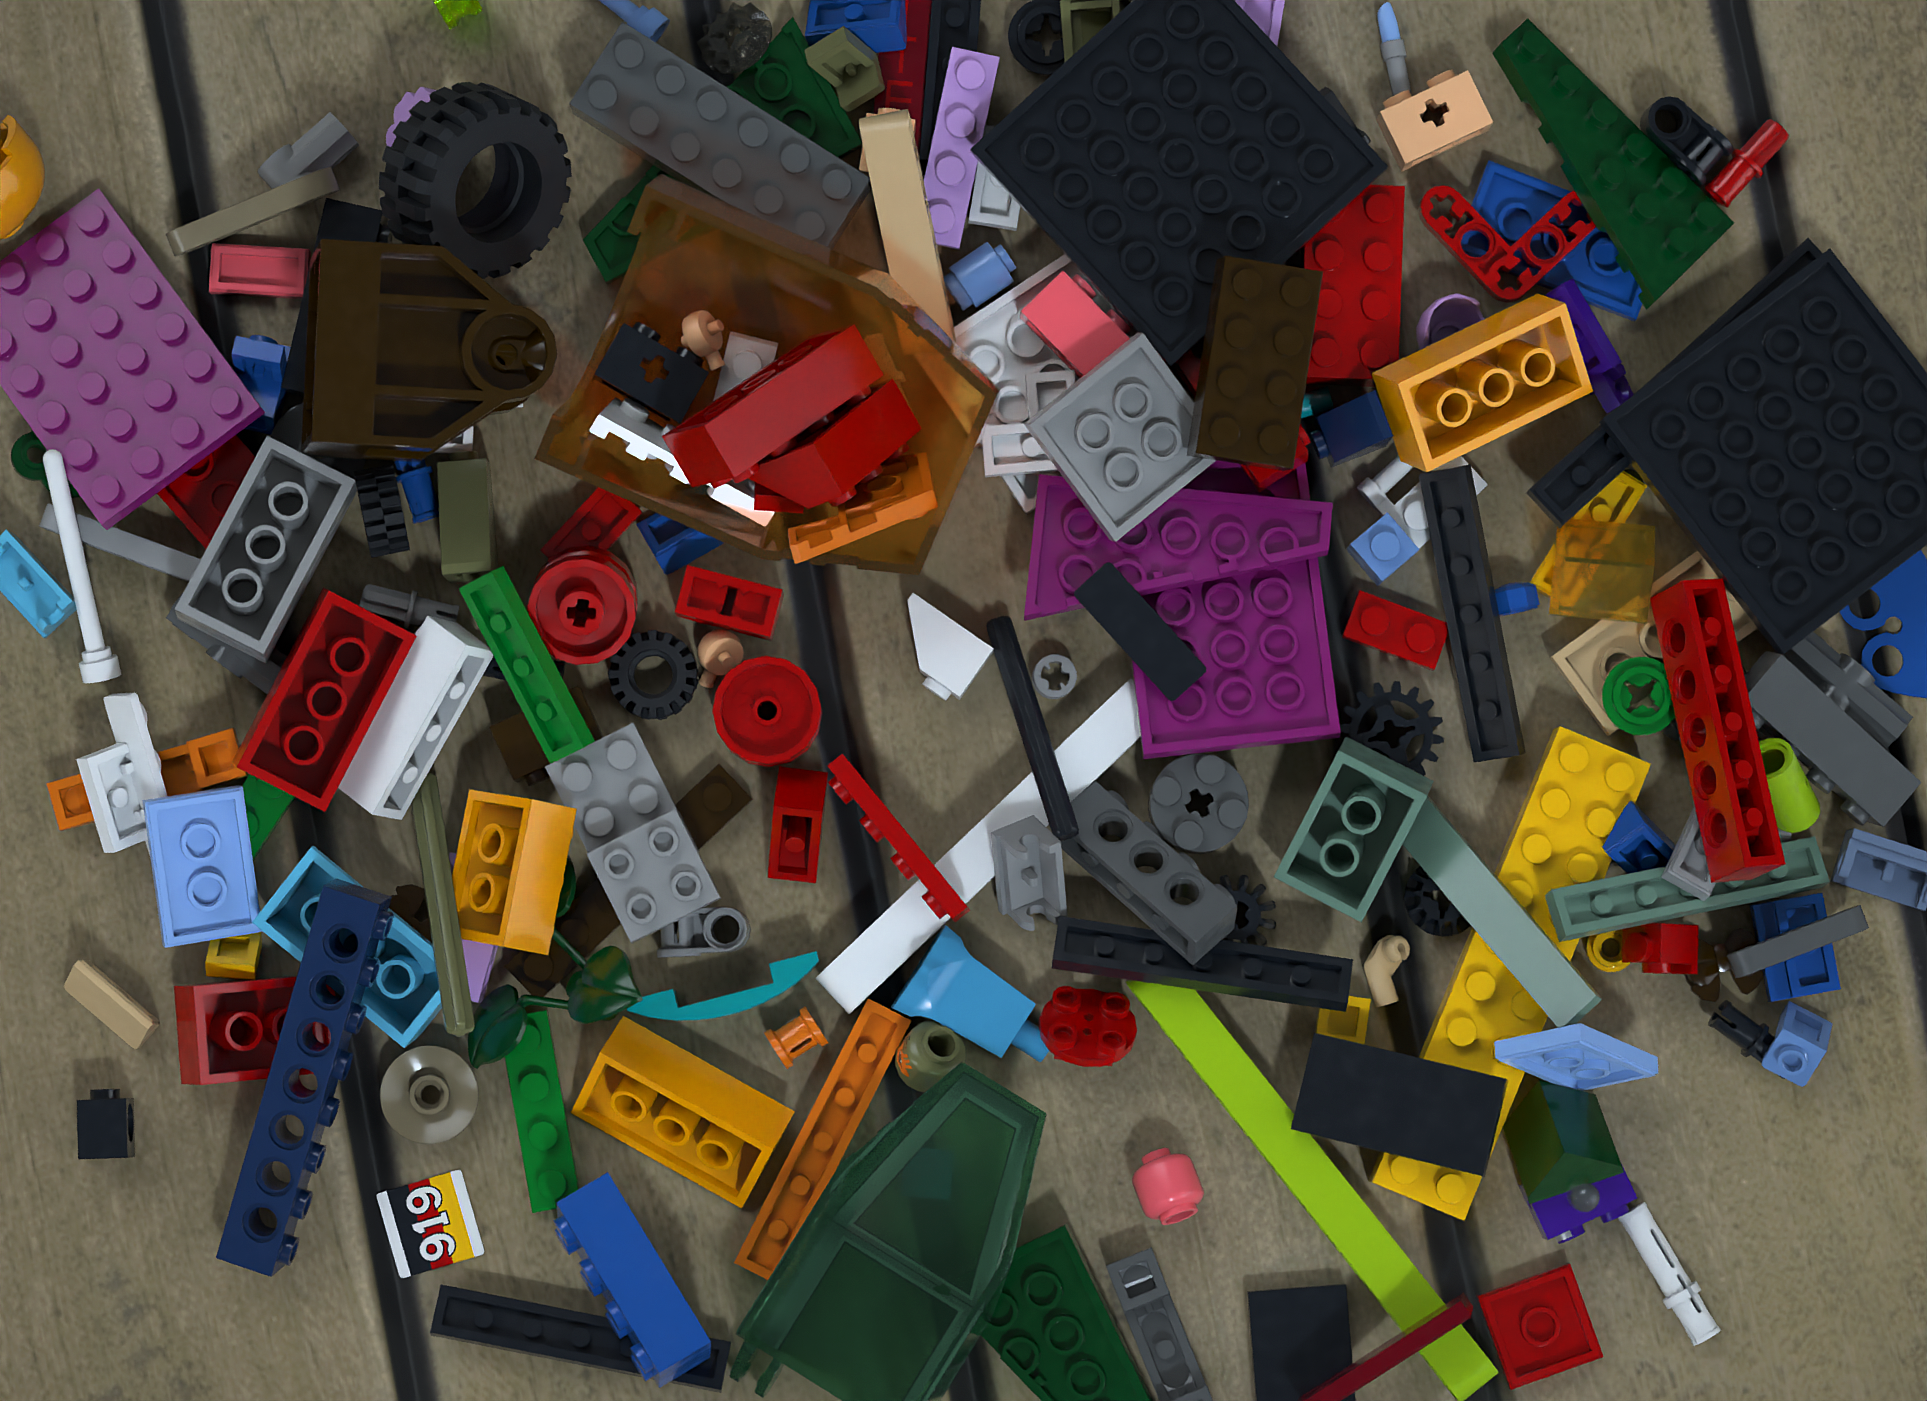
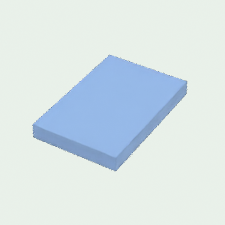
[142,785,263,948]
[1494,1023,1659,1091]

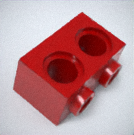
[675,565,784,641]

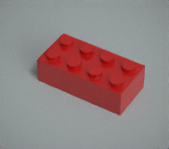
[1300,185,1405,387]
[662,324,884,488]
[232,587,417,812]

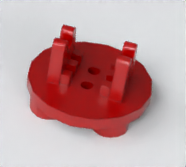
[1039,986,1137,1067]

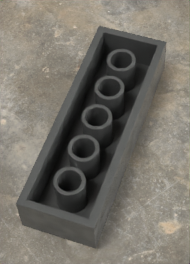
[569,22,872,270]

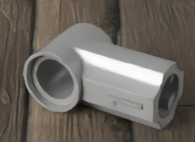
[258,112,359,189]

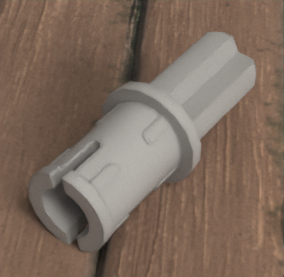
[360,584,460,629]

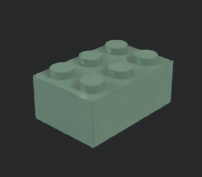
[1274,737,1434,923]

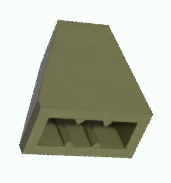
[437,451,499,583]

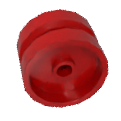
[527,545,638,665]
[712,656,823,768]

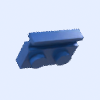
[1750,893,1841,1002]

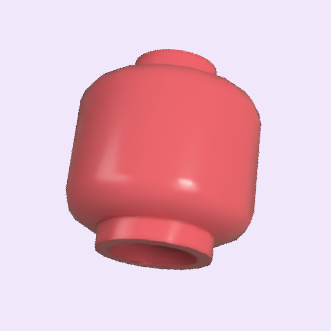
[1132,1148,1204,1225]

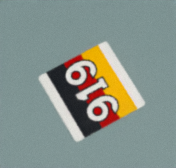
[377,1170,484,1278]

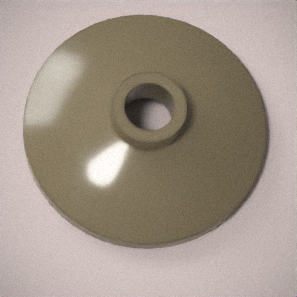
[380,1045,479,1144]

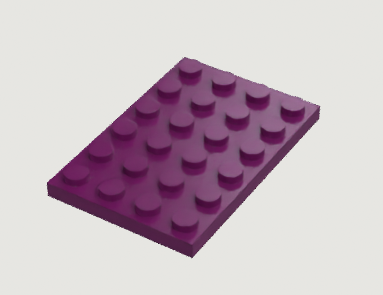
[0,188,265,530]
[1131,460,1341,759]

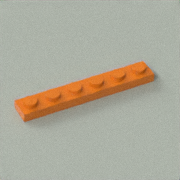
[734,998,912,1285]

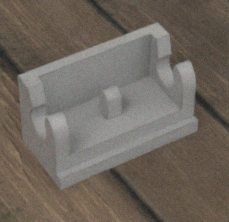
[991,815,1068,931]

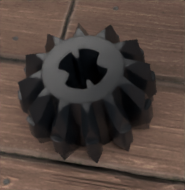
[1219,875,1276,946]

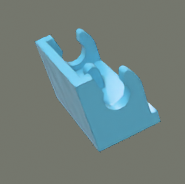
[0,529,77,638]

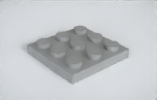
[1024,333,1216,542]

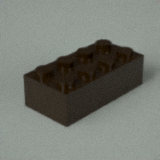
[1186,256,1323,471]

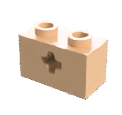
[1376,69,1493,172]

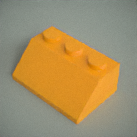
[452,789,577,955]

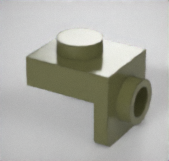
[804,26,885,112]

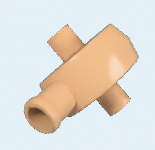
[681,310,725,371]
[697,629,744,689]

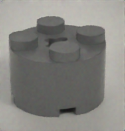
[1148,754,1249,854]

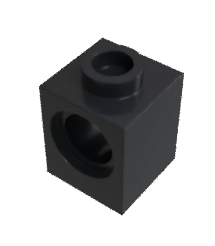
[77,1089,135,1160]

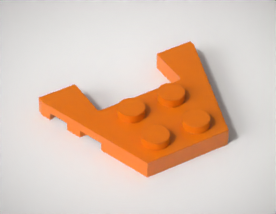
[788,452,938,564]

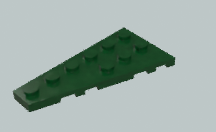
[583,17,862,285]
[1492,19,1734,310]
[933,1223,1153,1401]

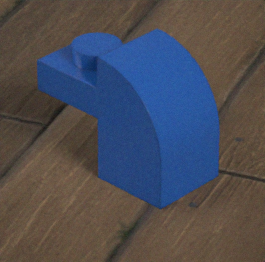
[231,335,291,435]

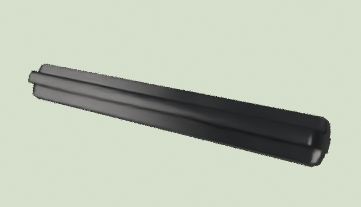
[986,616,1079,841]

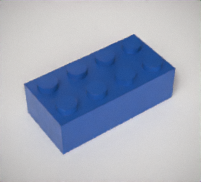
[553,1172,711,1388]

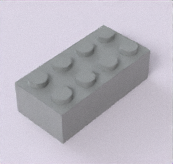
[175,436,357,663]

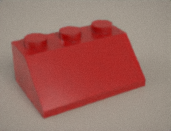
[749,378,922,509]

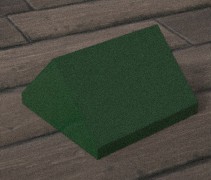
[1503,1080,1624,1204]

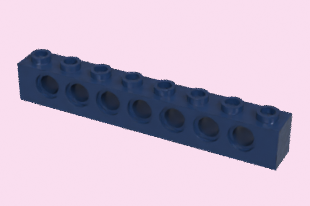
[216,878,394,1277]

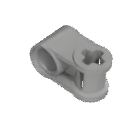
[657,907,751,958]

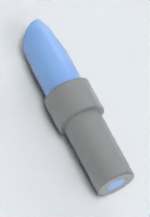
[1377,2,1412,96]

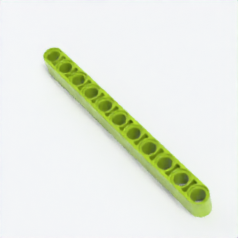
[1125,980,1499,1401]

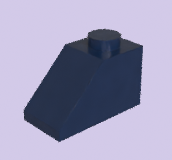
[1309,390,1393,468]

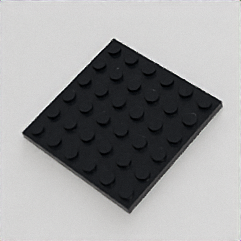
[970,0,1388,368]
[1599,249,1927,655]

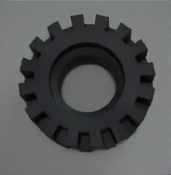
[354,464,410,558]
[608,630,698,720]

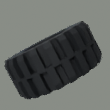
[379,82,572,279]

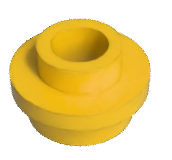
[1586,929,1630,972]

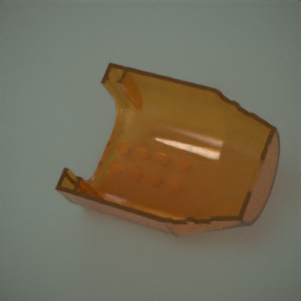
[534,174,1001,575]

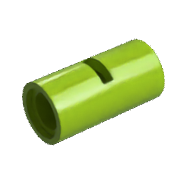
[1759,738,1821,833]

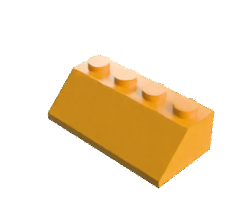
[571,1016,795,1209]

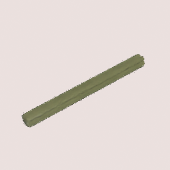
[411,773,475,1037]

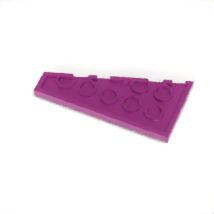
[1024,474,1333,621]

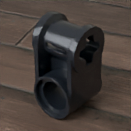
[1640,96,1734,187]

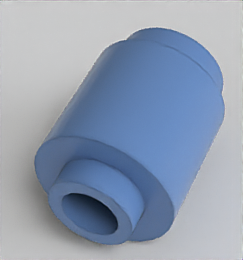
[944,242,1016,311]

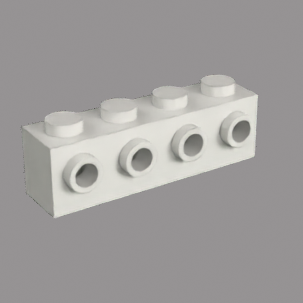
[338,616,493,820]

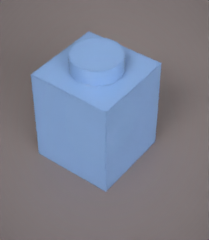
[1346,512,1420,586]

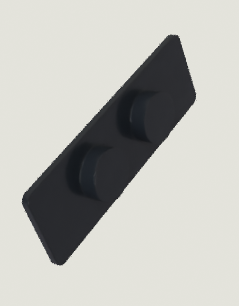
[1074,562,1206,701]

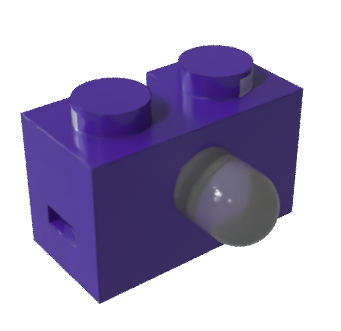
[1518,1161,1637,1244]

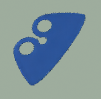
[1840,550,1927,698]

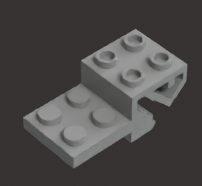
[545,723,721,943]

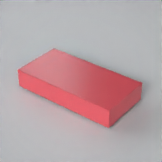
[209,243,311,299]

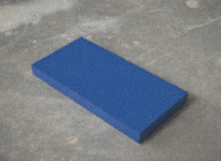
[1461,160,1642,322]

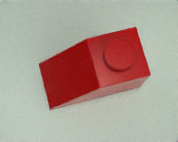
[767,767,828,883]

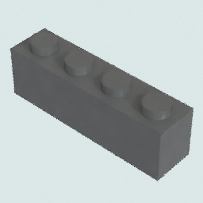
[1745,651,1921,827]

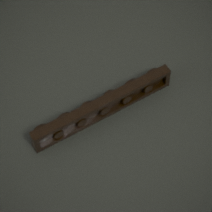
[505,764,753,997]

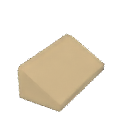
[64,960,160,1049]

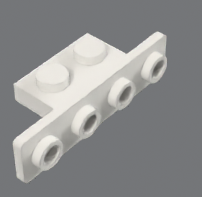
[76,692,168,859]

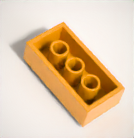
[1372,294,1593,472]

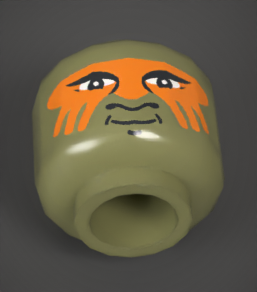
[895,1020,966,1093]

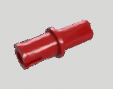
[1705,119,1789,208]

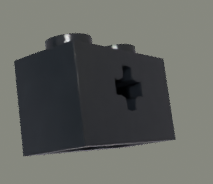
[592,321,709,426]

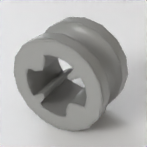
[1032,654,1077,699]

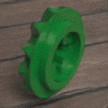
[1601,657,1675,735]

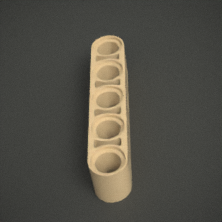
[859,109,956,354]

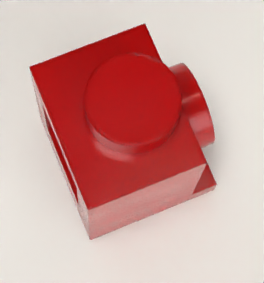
[1622,923,1699,974]

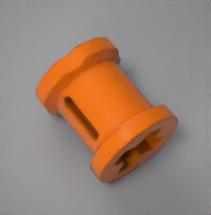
[764,1006,829,1069]

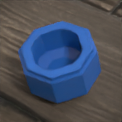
[1495,582,1540,616]

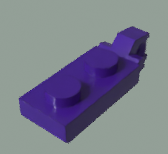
[1544,278,1634,414]

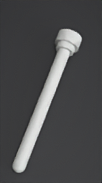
[43,449,122,683]

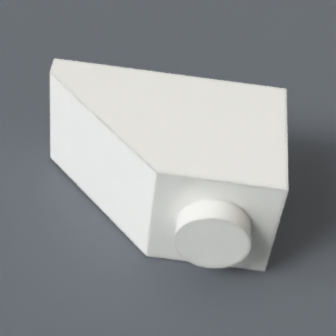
[907,593,994,701]

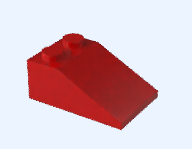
[174,976,335,1085]

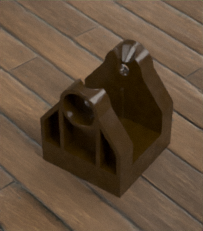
[301,239,557,463]

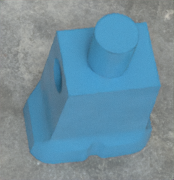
[891,925,1049,1063]

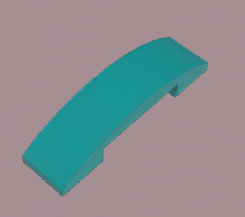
[627,951,820,1021]

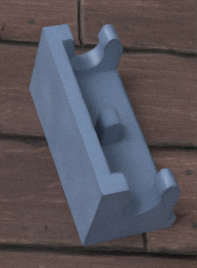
[1830,828,1927,911]

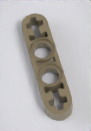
[166,167,340,257]

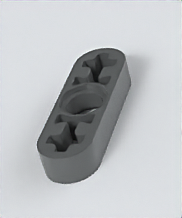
[1727,905,1869,978]

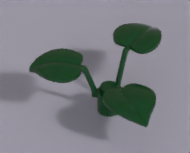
[468,855,643,1069]

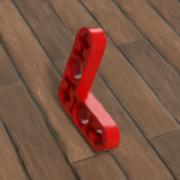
[1418,185,1596,303]

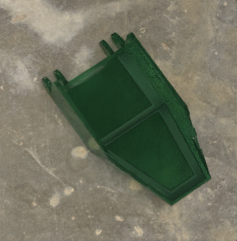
[729,1062,1047,1401]

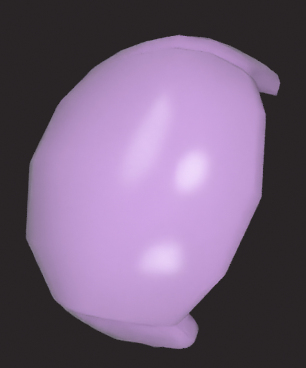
[1416,293,1485,350]

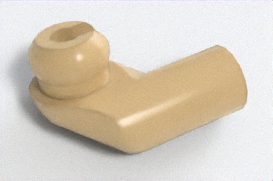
[1364,935,1410,1008]

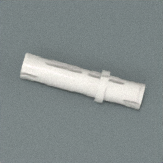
[1618,1202,1721,1346]

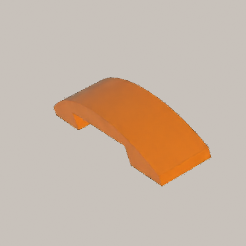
[46,728,248,831]

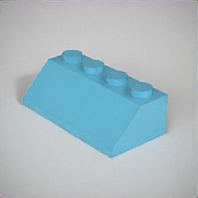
[252,846,442,1048]

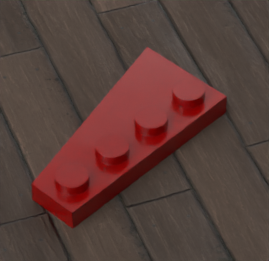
[827,753,970,922]

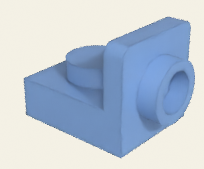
[1762,1001,1833,1087]

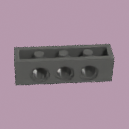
[1061,781,1237,965]

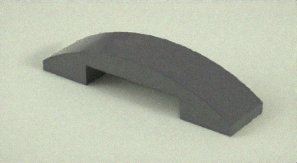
[1106,1247,1213,1401]

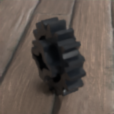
[1339,681,1444,776]

